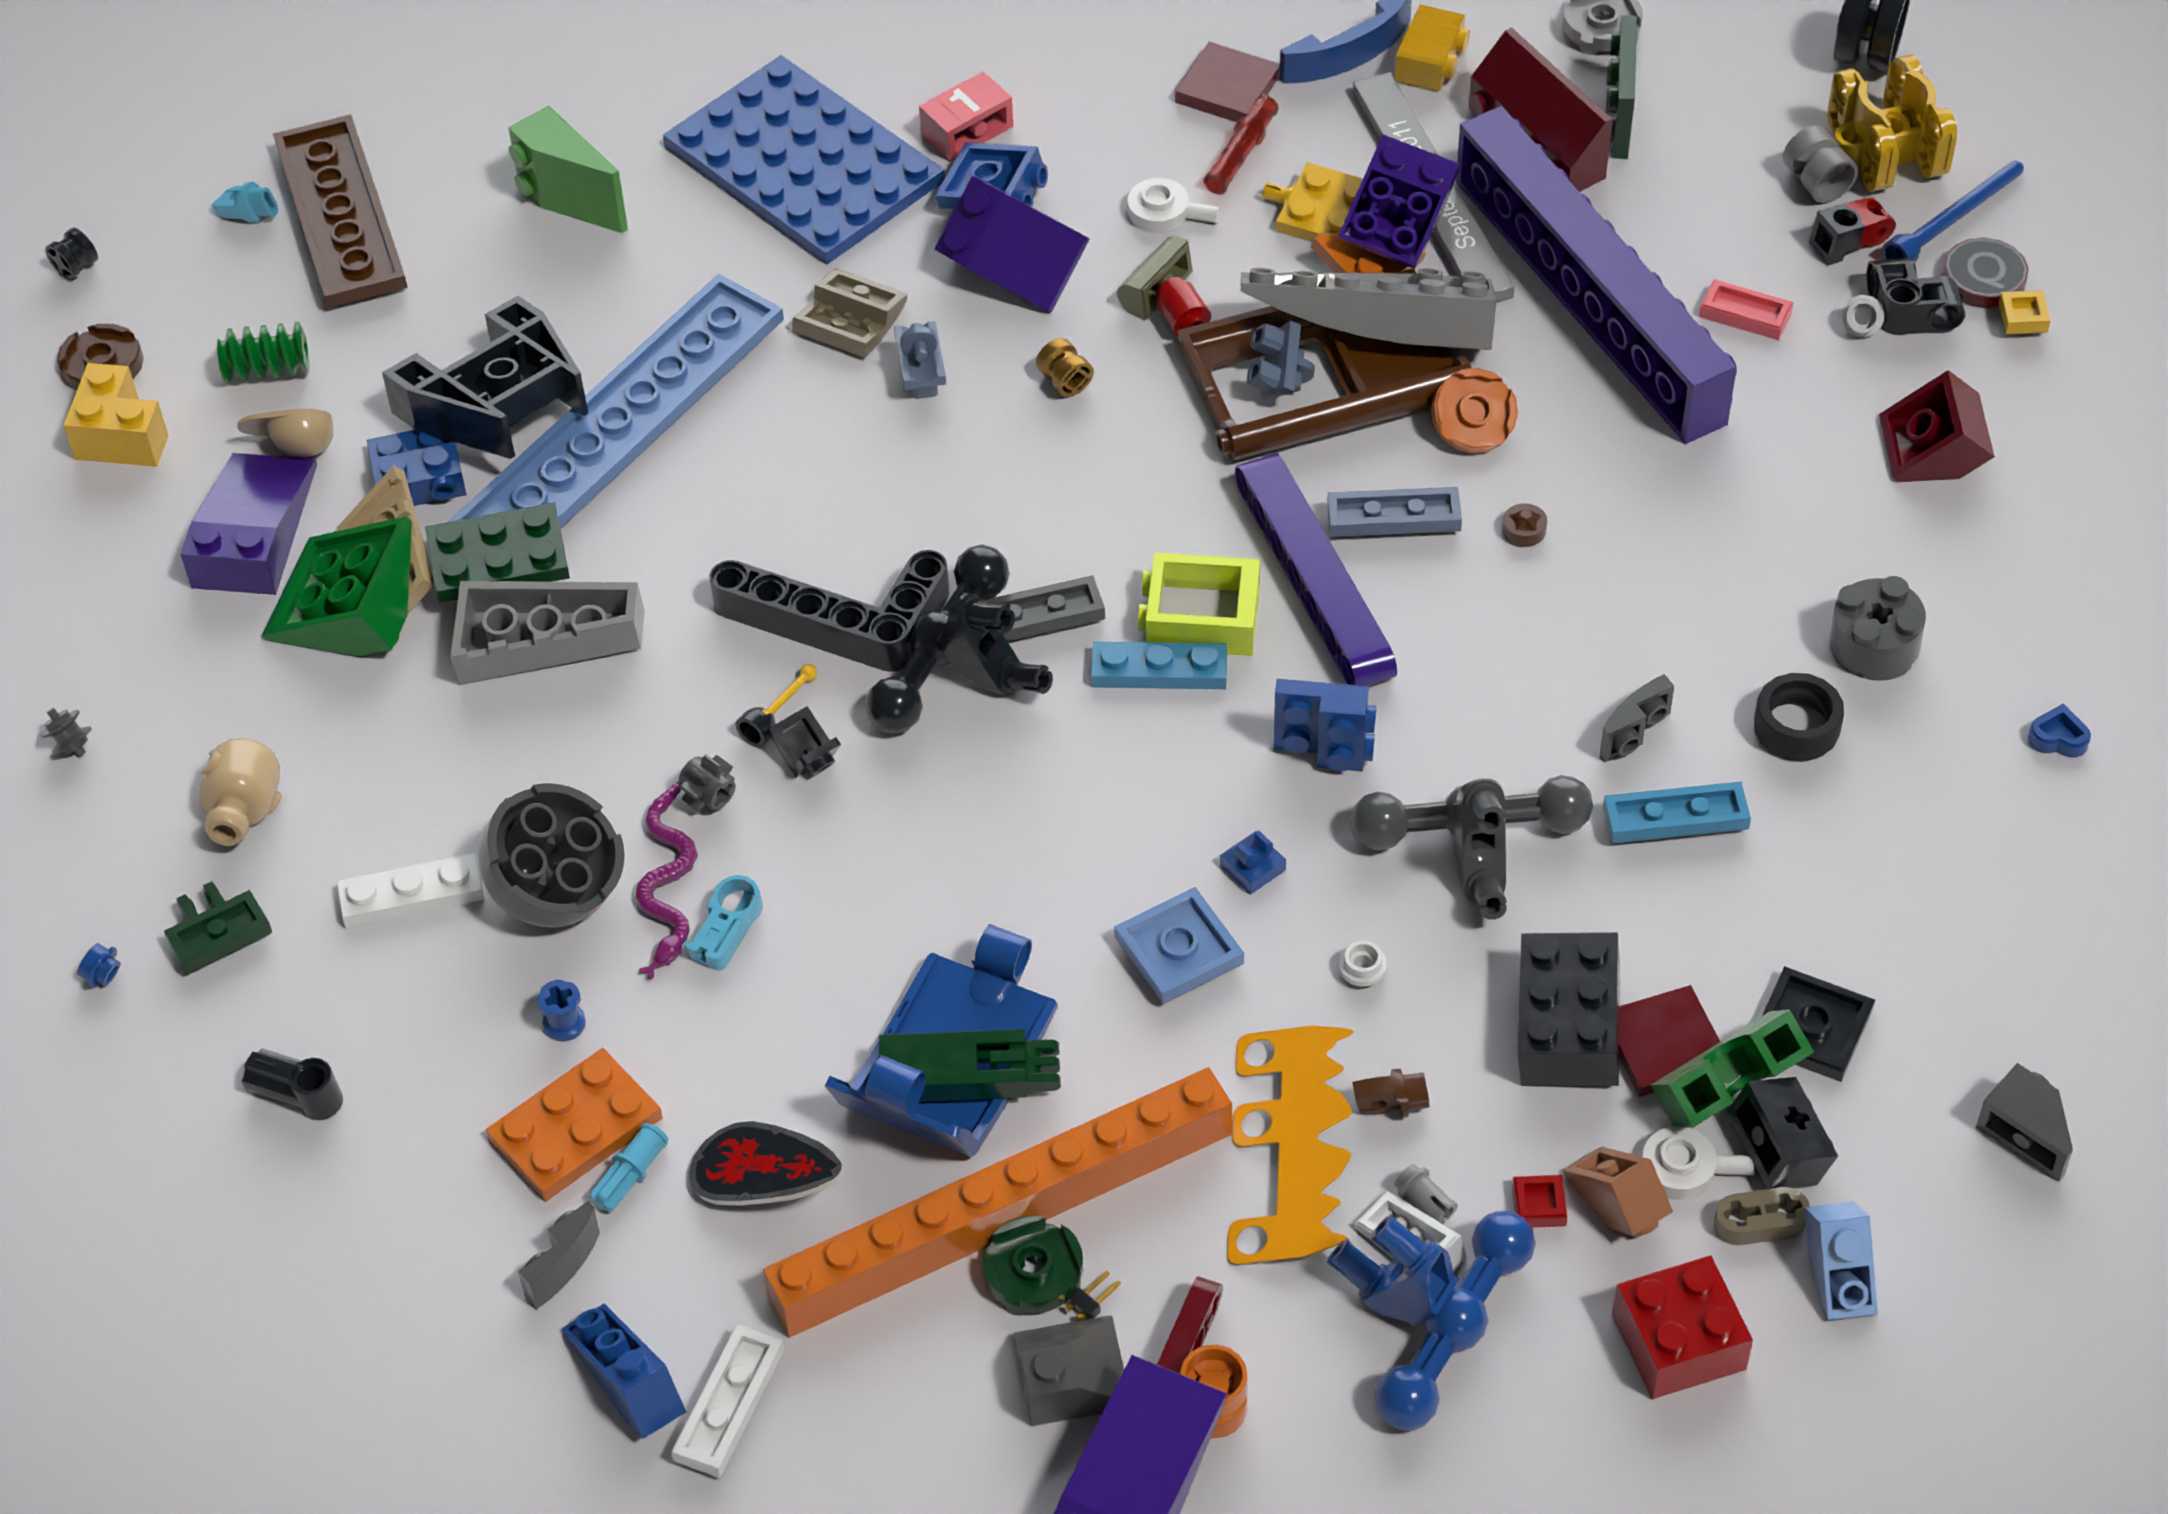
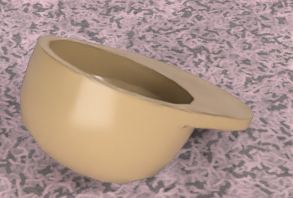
[237,408,333,457]

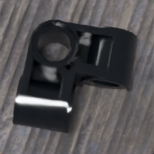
[1866,258,1966,335]

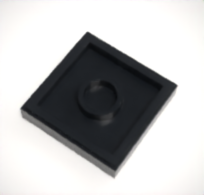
[1762,966,1875,1082]

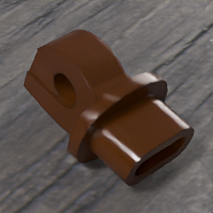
[1352,1069,1430,1118]

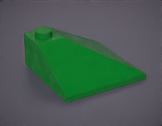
[262,516,412,656]

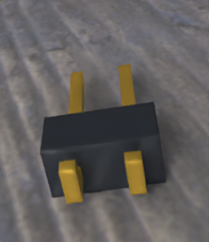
[1065,1271,1121,1321]

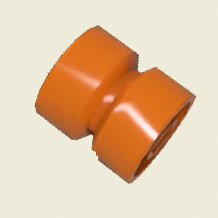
[1180,1344,1248,1439]

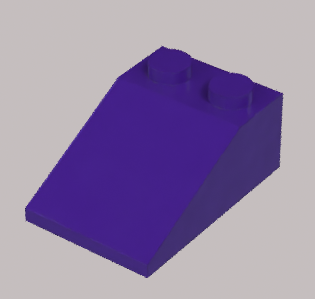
[934,175,1090,312]

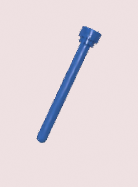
[1882,160,2024,262]

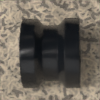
[45,227,98,280]

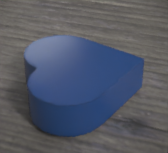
[2028,703,2091,757]

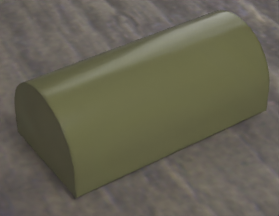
[1117,236,1193,321]

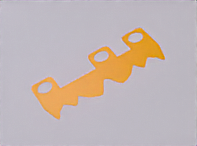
[1227,1025,1354,1264]

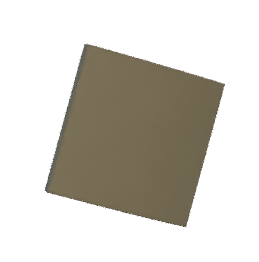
[792,268,908,358]

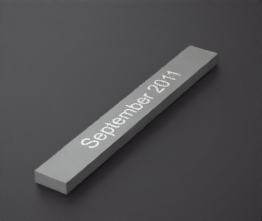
[1353,72,1515,302]

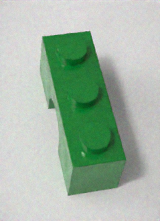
[1650,1010,1814,1128]

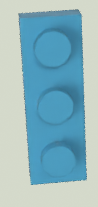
[1091,641,1227,690]
[1603,781,1751,844]

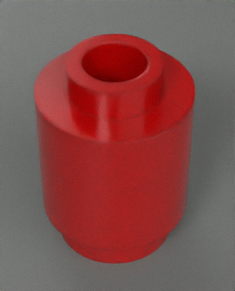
[1156,277,1211,337]

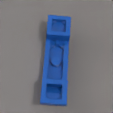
[1279,0,1412,84]

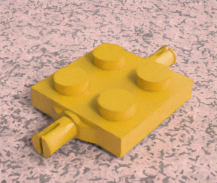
[1262,162,1363,242]

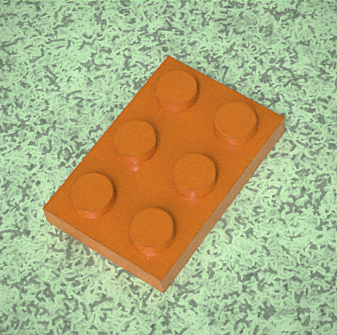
[485,1047,663,1202]

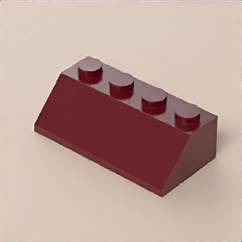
[1468,27,1613,192]

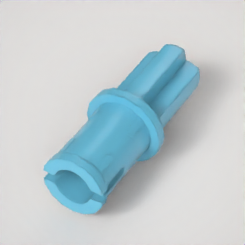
[590,1123,669,1212]

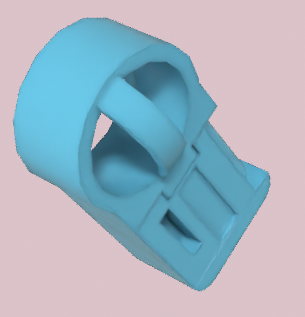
[685,875,763,971]

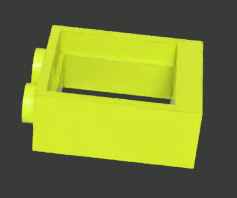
[1138,552,1260,656]

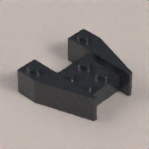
[382,296,588,459]

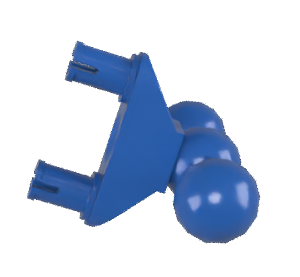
[1326,1211,1536,1431]

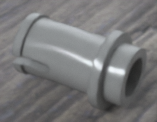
[1394,1164,1458,1224]

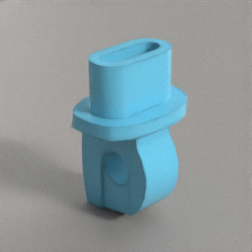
[211,182,278,223]

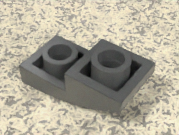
[1599,674,1674,762]
[518,1201,600,1310]

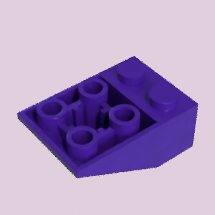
[1337,134,1460,269]

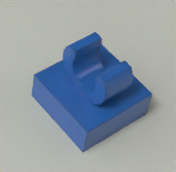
[1220,830,1286,895]

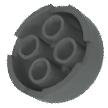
[478,783,624,928]

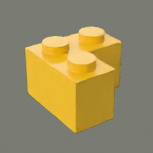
[63,363,169,467]

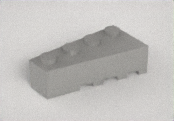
[450,581,645,685]

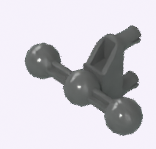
[1350,775,1593,920]

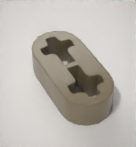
[1714,1187,1810,1245]

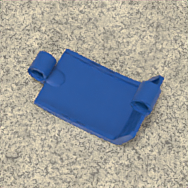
[825,924,1058,1157]

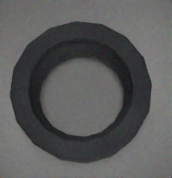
[1754,673,1844,761]

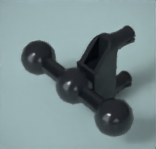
[865,544,1053,734]

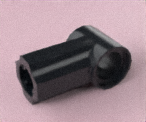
[242,1048,343,1120]

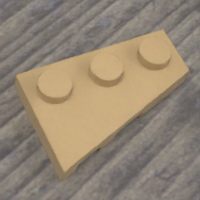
[337,465,435,615]

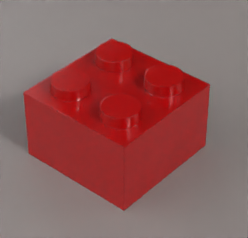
[1612,1255,1753,1400]

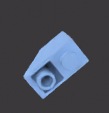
[1804,1201,1878,1320]

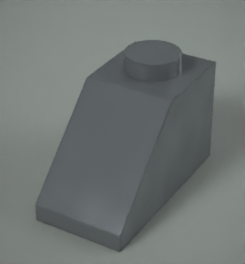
[1976,1063,2073,1182]

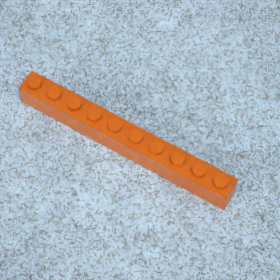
[763,1067,1232,1338]

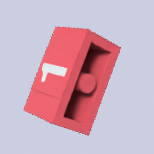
[919,71,1014,162]

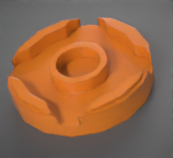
[1431,368,1518,454]

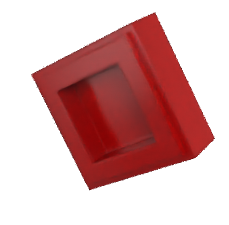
[1512,1175,1568,1228]

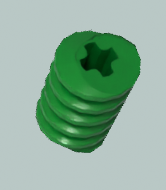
[217,322,309,382]

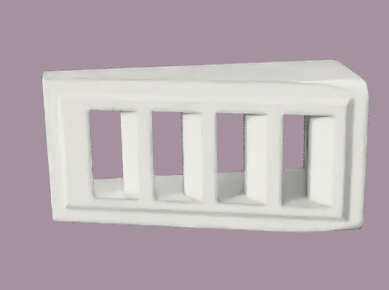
[1355,1191,1467,1273]

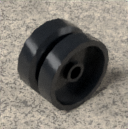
[1833,0,1910,72]

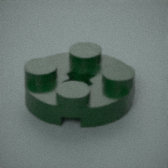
[983,1216,1083,1316]

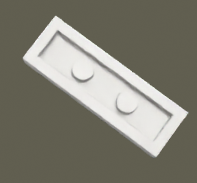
[337,853,484,928]
[672,1324,785,1478]

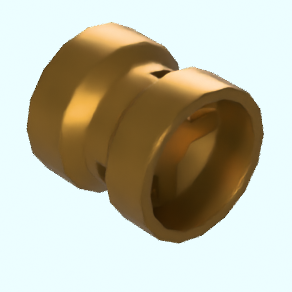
[1036,338,1094,397]

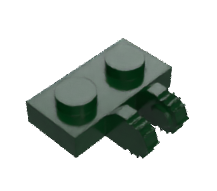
[164,881,273,974]

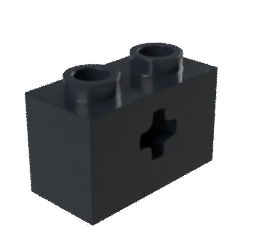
[1727,1077,1838,1189]

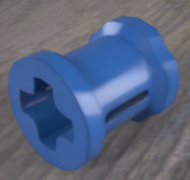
[537,979,586,1042]

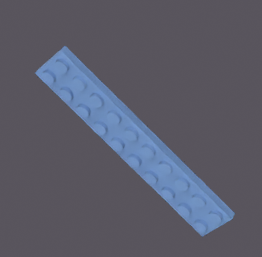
[448,273,784,529]

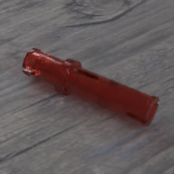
[1203,95,1279,195]

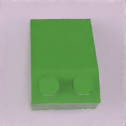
[508,105,628,233]

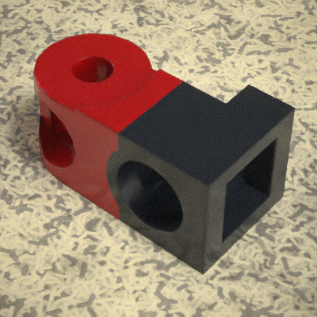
[1808,197,1896,265]

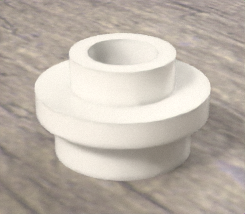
[1841,295,1884,337]
[1339,940,1387,987]

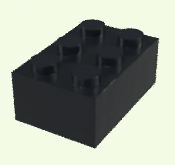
[1518,932,1620,1086]

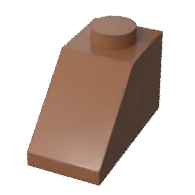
[1563,1146,1673,1237]

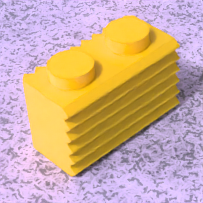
[1395,4,1470,92]

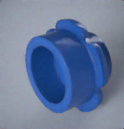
[77,943,121,988]

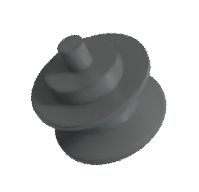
[40,708,92,757]

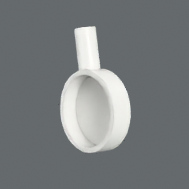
[1127,178,1219,233]
[1642,1126,1755,1200]

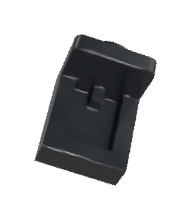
[767,706,841,778]

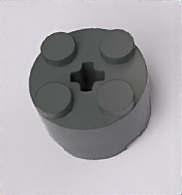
[1830,576,1926,681]

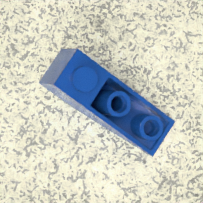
[561,1303,687,1439]

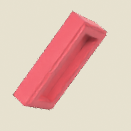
[1699,279,1794,340]

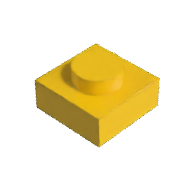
[1998,290,2051,334]

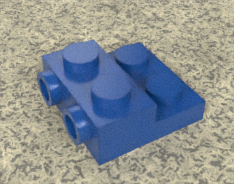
[935,142,1048,209]
[367,430,467,506]
[1274,678,1377,772]

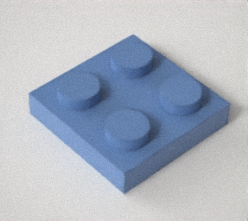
[1114,887,1244,1004]

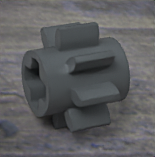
[679,754,736,812]

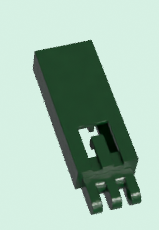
[879,1029,1061,1102]

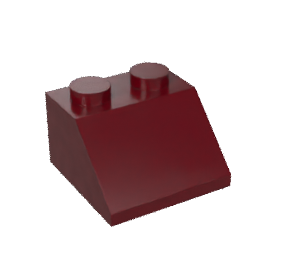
[1879,370,1995,482]

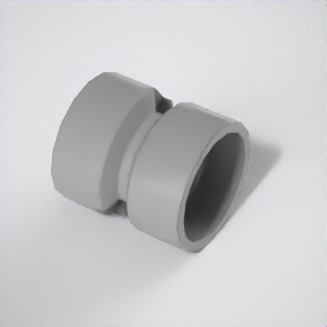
[1782,125,1858,203]

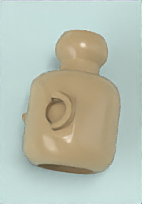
[199,738,282,846]

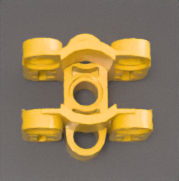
[1827,54,1957,192]

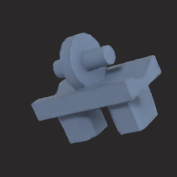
[1246,320,1315,407]
[894,321,946,399]

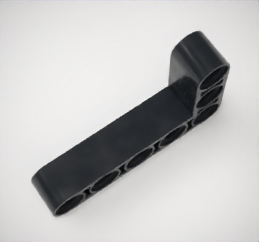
[709,550,949,672]

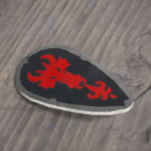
[689,1121,845,1205]

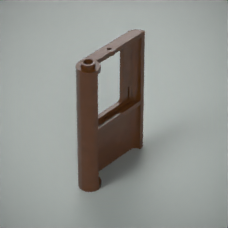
[1178,268,1472,461]

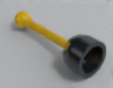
[735,664,817,747]

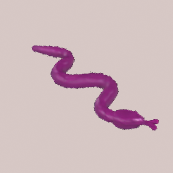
[635,780,698,979]

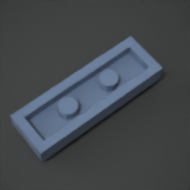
[1327,487,1462,537]

